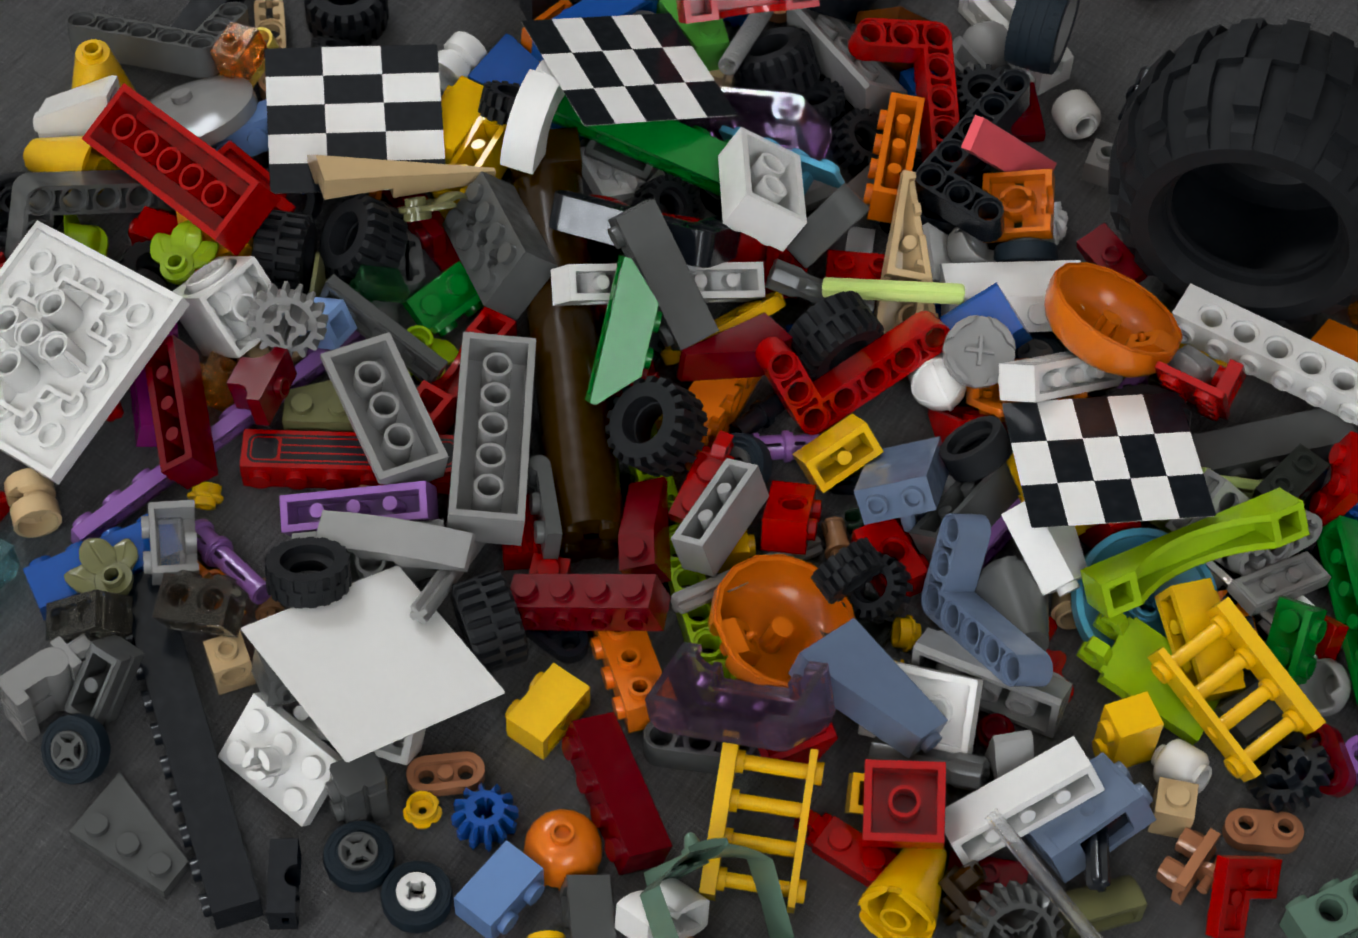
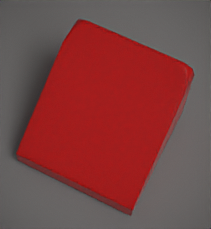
[1315,615,1349,661]

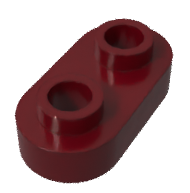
[1305,723,1356,798]

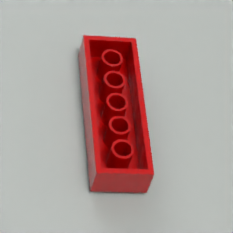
[81,83,280,256]

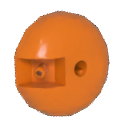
[1044,262,1183,378]
[708,554,855,699]

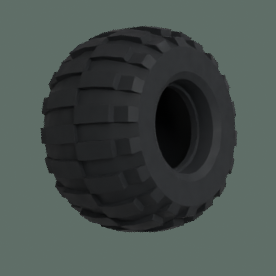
[1108,18,1358,325]

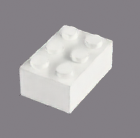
[718,127,807,251]

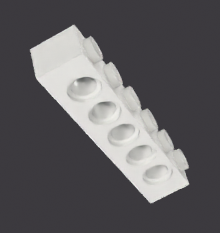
[551,262,765,306]
[1172,283,1358,426]

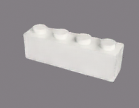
[945,736,1105,865]

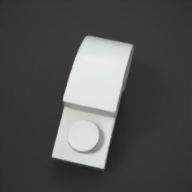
[500,60,565,175]

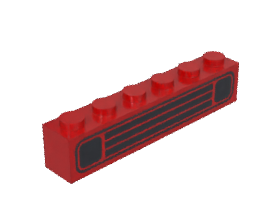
[239,429,454,494]

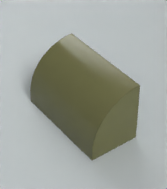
[1050,875,1147,938]

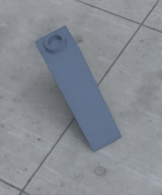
[788,618,948,759]

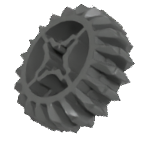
[955,880,1065,938]

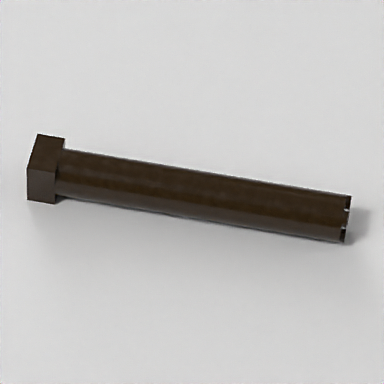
[510,127,624,563]

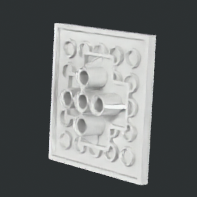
[0,220,190,485]

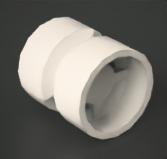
[438,31,488,92]

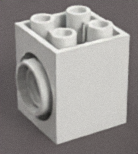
[172,256,285,358]

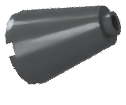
[975,556,1049,652]

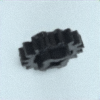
[1248,733,1333,813]

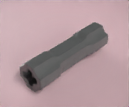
[765,258,875,312]
[868,736,991,791]

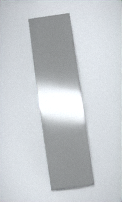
[315,510,476,572]

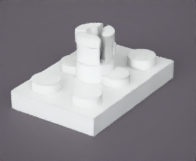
[858,661,984,754]
[218,692,343,827]

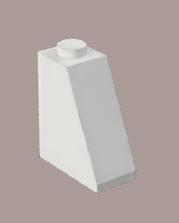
[33,75,120,138]
[1001,501,1087,597]

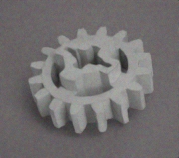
[246,281,329,358]

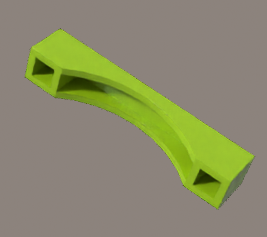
[1080,487,1310,619]

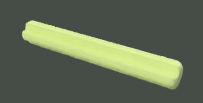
[822,277,965,305]

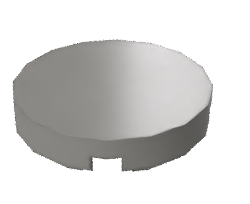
[942,315,1016,389]

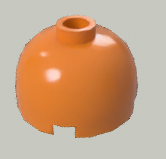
[523,809,603,891]

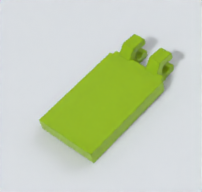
[1076,613,1220,745]

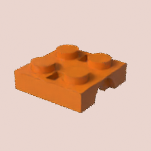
[982,169,1055,243]

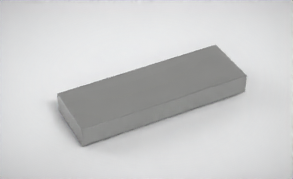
[1226,551,1331,617]

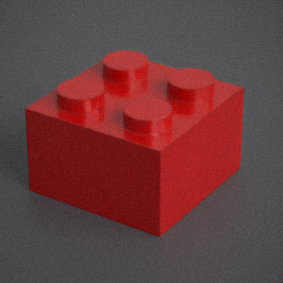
[863,759,946,849]

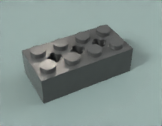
[442,171,558,320]

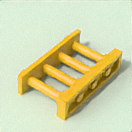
[1147,597,1326,782]
[699,735,825,914]

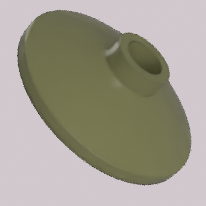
[309,251,328,297]

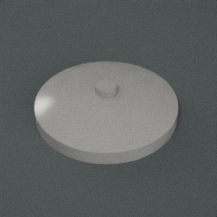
[149,75,258,146]

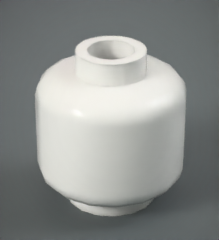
[1051,89,1101,140]
[1151,739,1212,793]

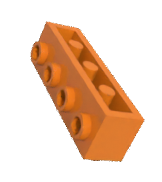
[863,92,925,223]
[590,631,673,733]

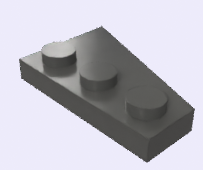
[69,772,190,899]

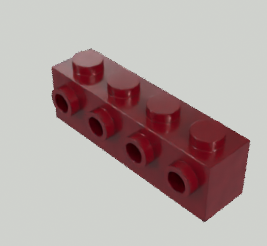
[145,335,219,490]
[510,574,671,631]
[562,712,673,876]

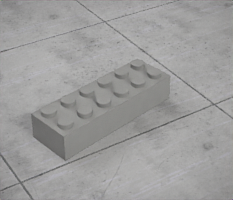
[447,332,536,546]

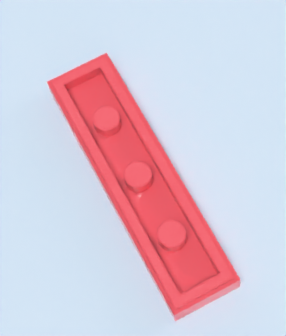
[961,115,1057,185]

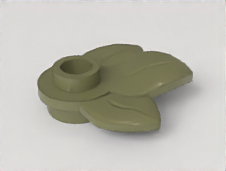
[398,191,468,222]
[64,538,139,599]

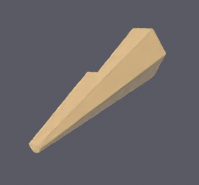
[307,155,496,200]
[874,170,939,356]

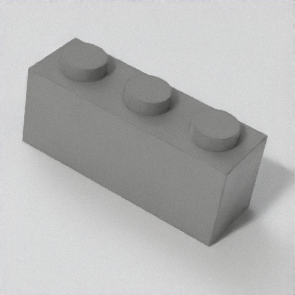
[671,458,769,577]

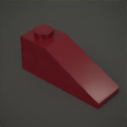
[677,312,793,382]
[618,477,671,583]

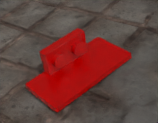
[1154,359,1246,422]

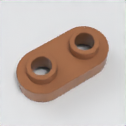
[406,751,485,797]
[1222,808,1304,854]

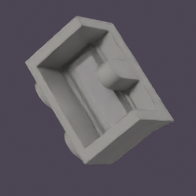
[141,500,199,586]

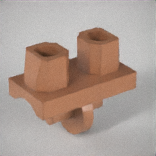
[1156,827,1221,905]

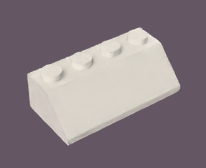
[940,260,1085,332]

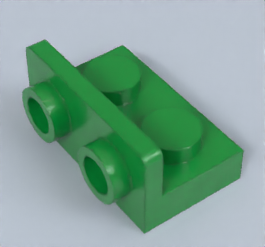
[402,261,484,337]
[1266,596,1327,685]

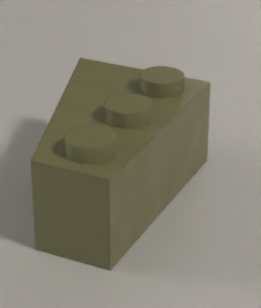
[282,380,354,432]

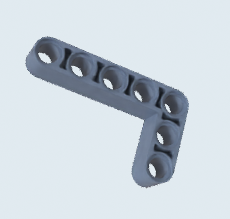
[921,513,1053,687]

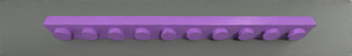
[71,330,366,543]

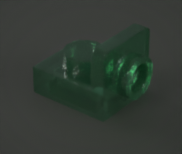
[349,265,410,303]

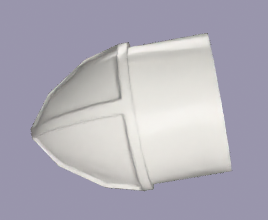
[908,353,967,412]

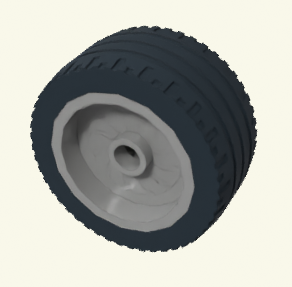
[1004,0,1080,75]

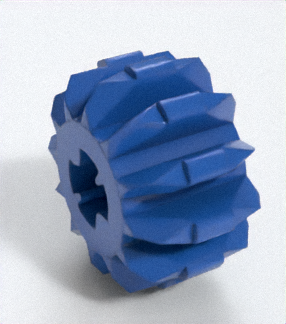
[451,782,519,852]

